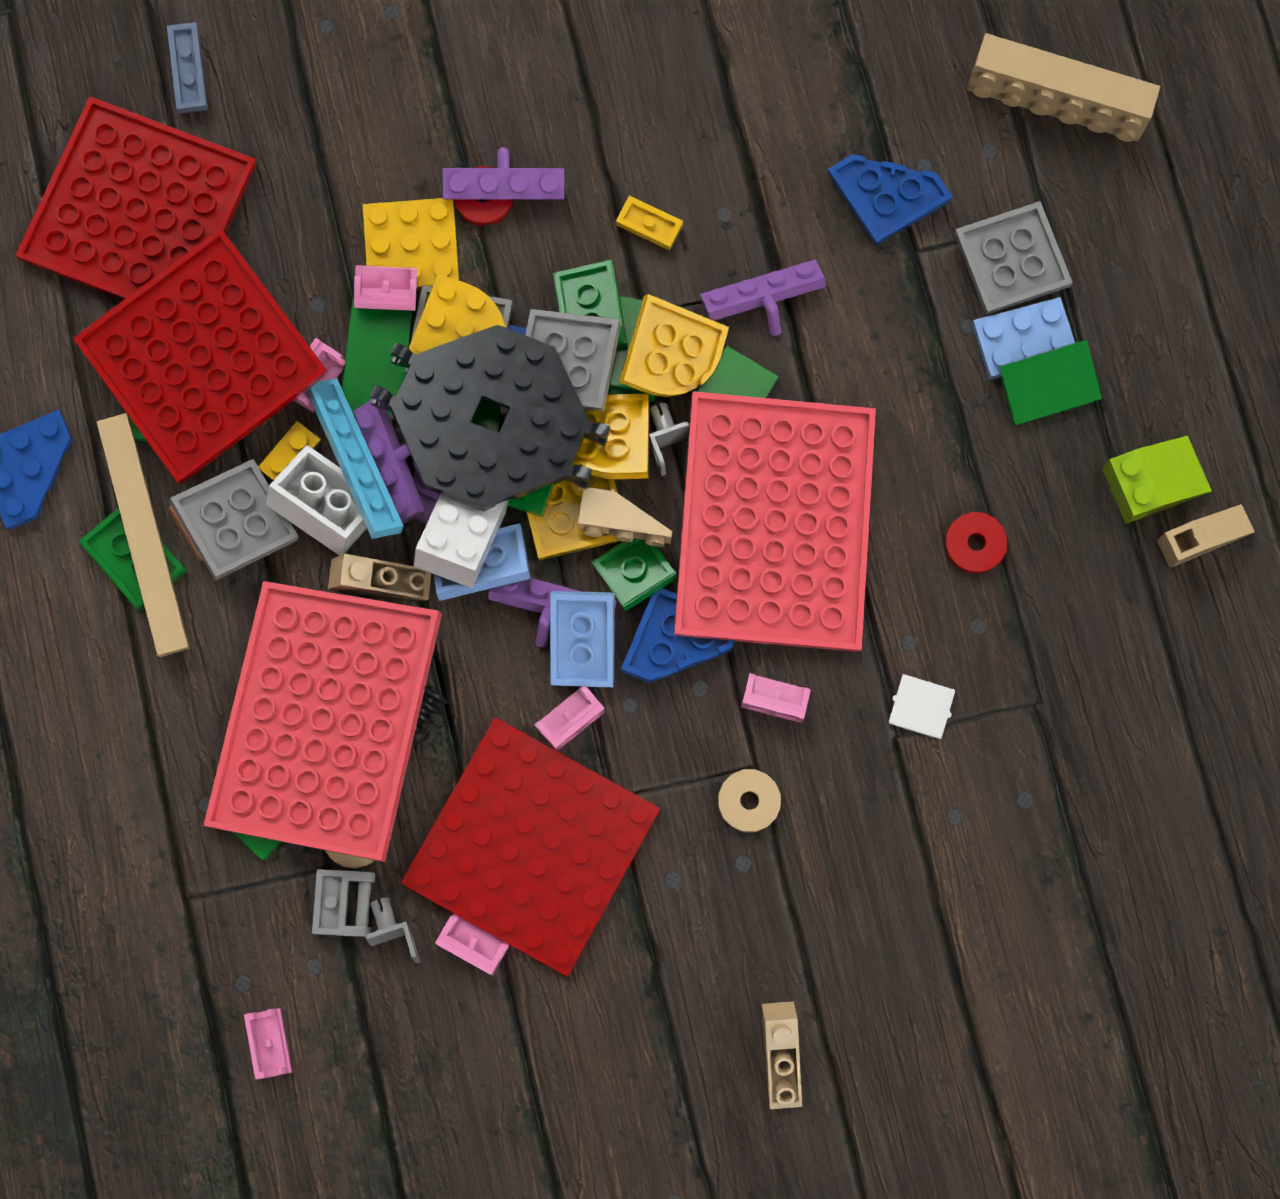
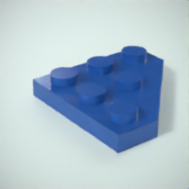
[827,154,953,246]
[0,410,73,531]
[620,588,735,684]

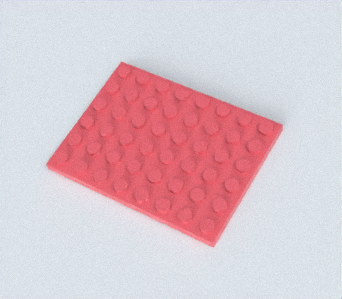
[674,391,876,652]
[203,581,442,862]

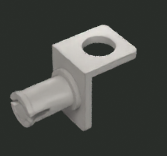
[649,403,690,476]
[365,898,420,964]

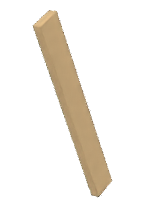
[96,413,190,657]

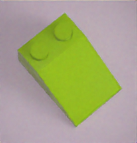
[1102,436,1212,524]

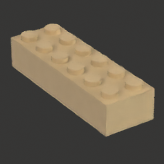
[967,33,1161,142]

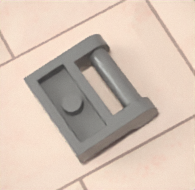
[312,869,375,937]

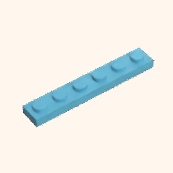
[306,378,403,539]

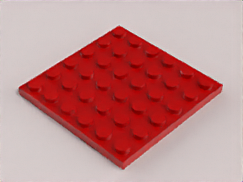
[15,96,257,300]
[73,228,329,484]
[401,717,660,977]

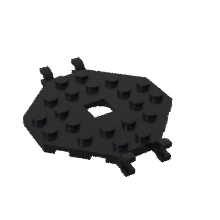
[371,325,611,511]

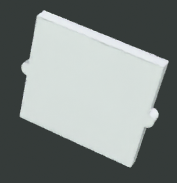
[888,674,955,740]

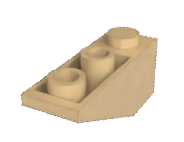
[578,487,672,547]
[1157,504,1255,568]
[328,554,431,601]
[761,1001,802,1109]

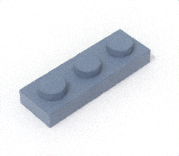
[167,22,208,114]

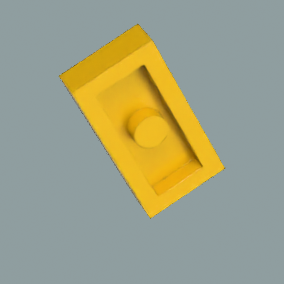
[616,195,683,251]
[258,421,322,481]

